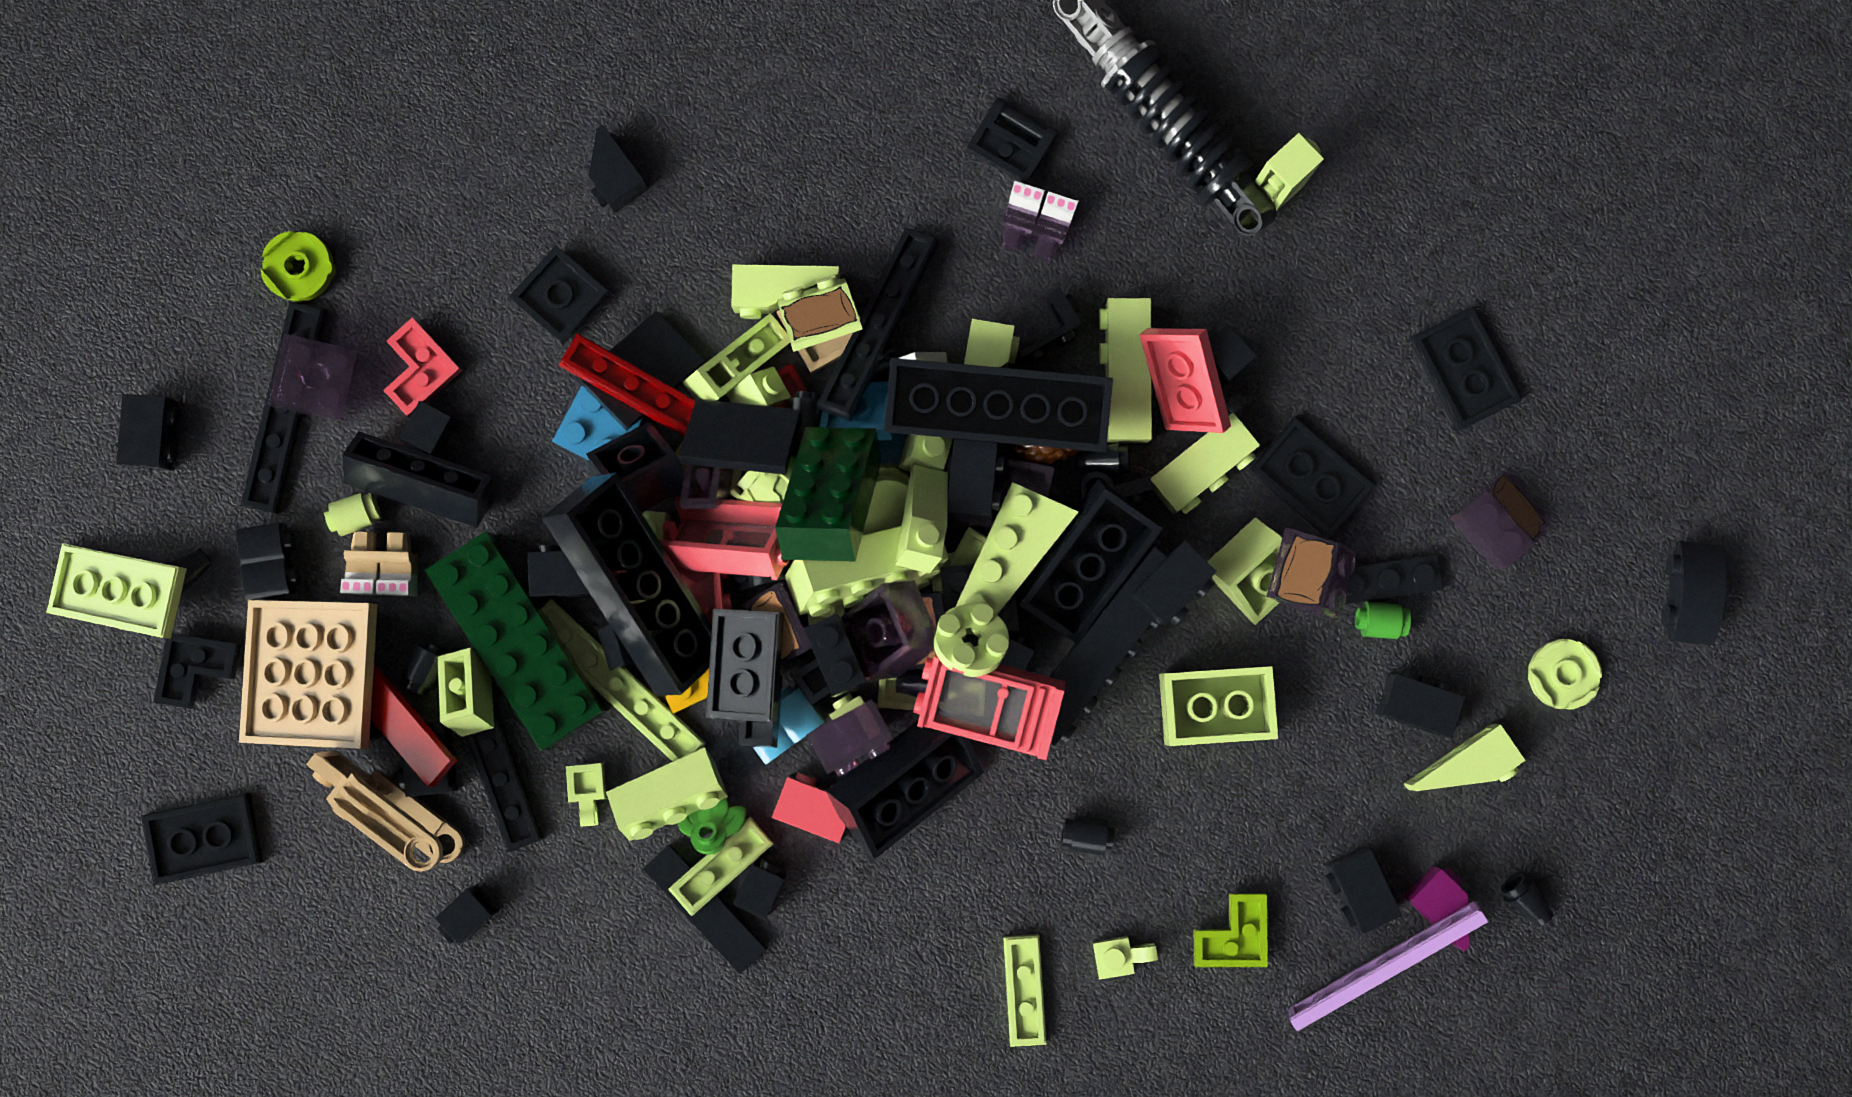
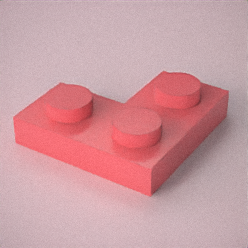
[383,318,463,417]

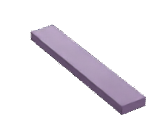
[1289,901,1488,1031]

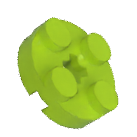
[261,231,336,303]

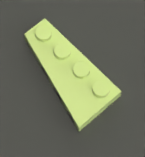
[956,482,1079,615]

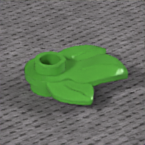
[678,797,747,855]

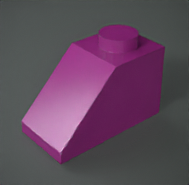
[1403,866,1470,952]

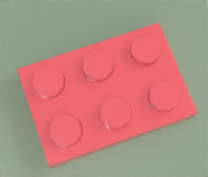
[1139,328,1231,433]

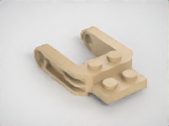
[306,751,466,872]

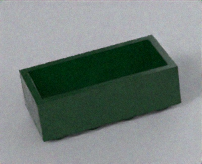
[775,427,882,562]

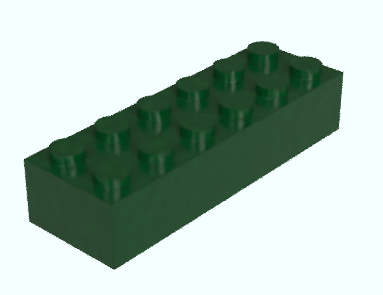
[425,531,609,751]

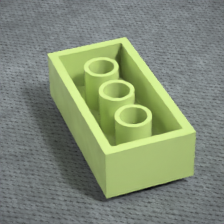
[785,526,949,617]

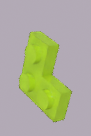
[1193,893,1268,967]

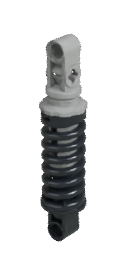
[1053,0,1277,236]

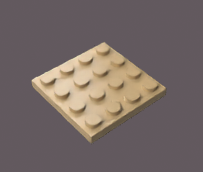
[239,600,377,749]

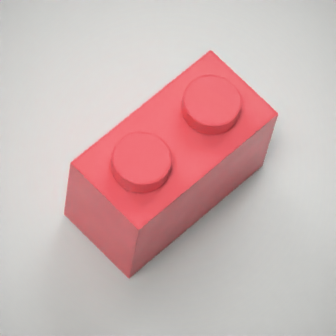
[772,772,846,843]

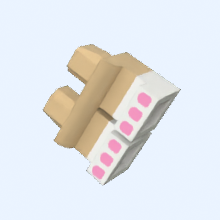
[340,532,418,596]

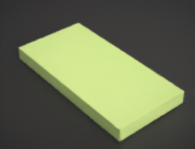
[46,543,187,639]

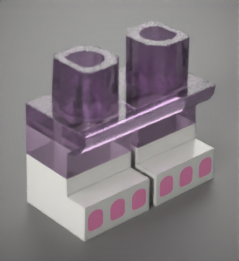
[1002,181,1078,262]

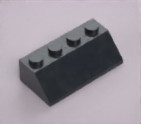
[826,706,984,860]

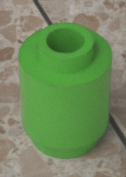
[1355,601,1411,639]

